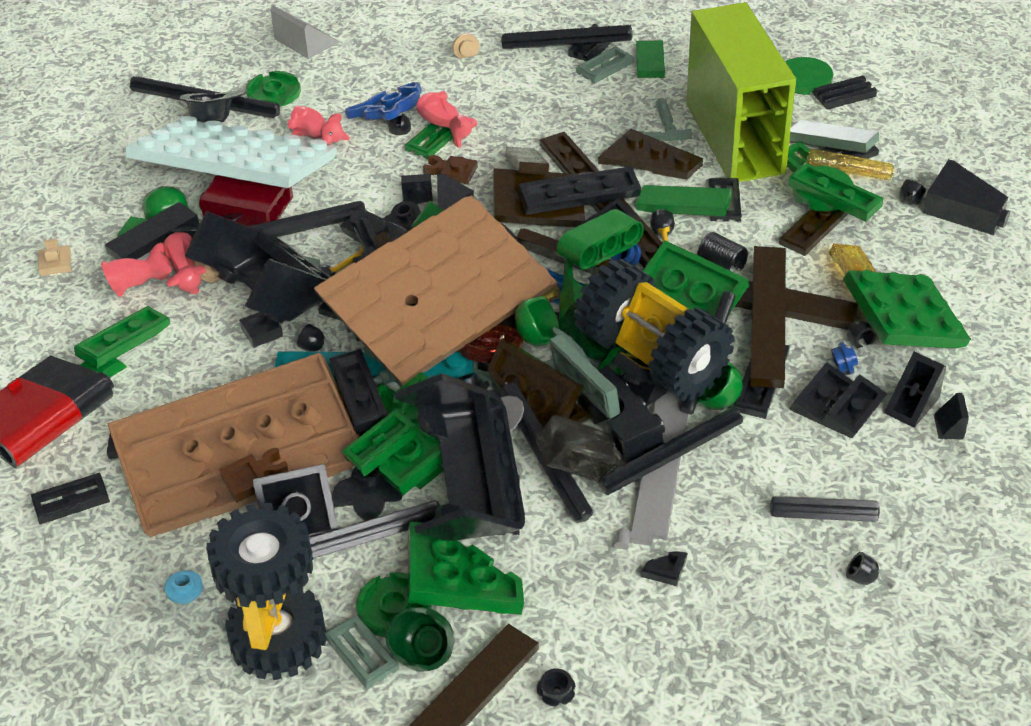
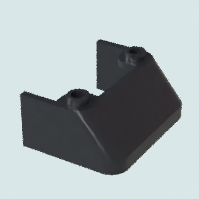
[185,211,331,324]
[394,373,525,541]

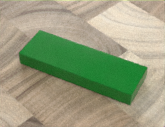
[788,163,884,222]
[636,185,732,216]
[74,306,170,369]

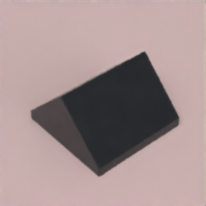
[253,464,338,537]

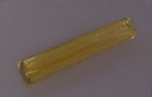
[807,149,894,180]

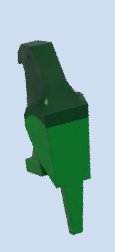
[559,261,611,360]

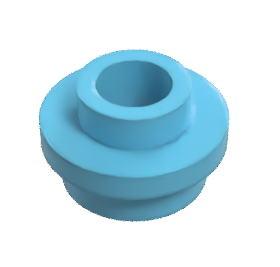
[165,570,203,604]

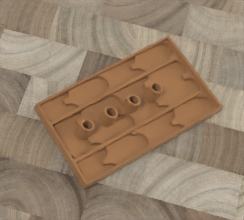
[314,195,557,386]
[107,353,364,537]

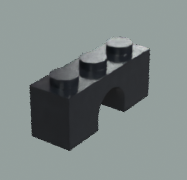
[577,365,665,464]

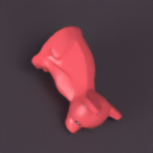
[416,91,477,148]
[288,105,350,146]
[163,232,206,294]
[101,243,172,297]

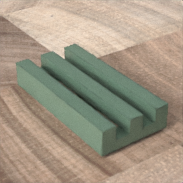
[576,46,634,84]
[325,614,400,690]

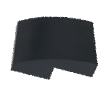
[789,362,887,438]

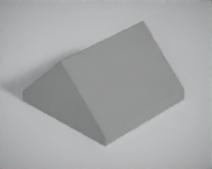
[270,5,340,59]

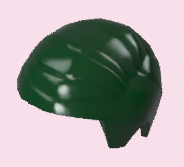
[386,607,455,672]

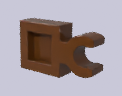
[423,155,478,184]
[219,448,289,503]

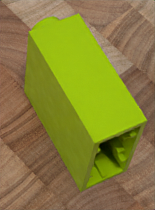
[686,2,796,182]

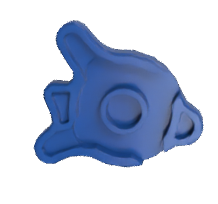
[345,82,422,120]

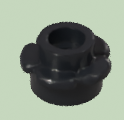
[537,668,576,707]

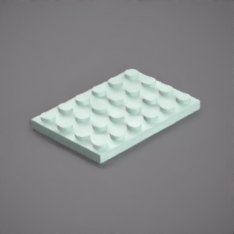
[126,116,337,188]

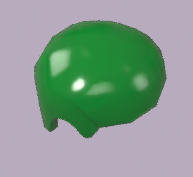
[142,186,189,219]
[515,296,560,347]
[697,362,743,410]

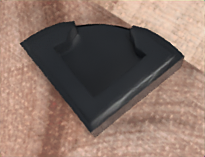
[641,551,688,586]

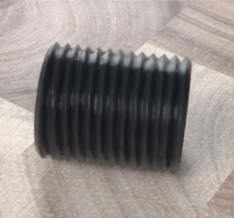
[697,232,748,271]

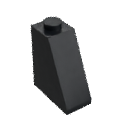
[923,159,1010,236]

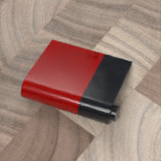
[0,355,114,469]

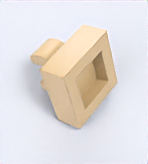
[38,238,72,276]

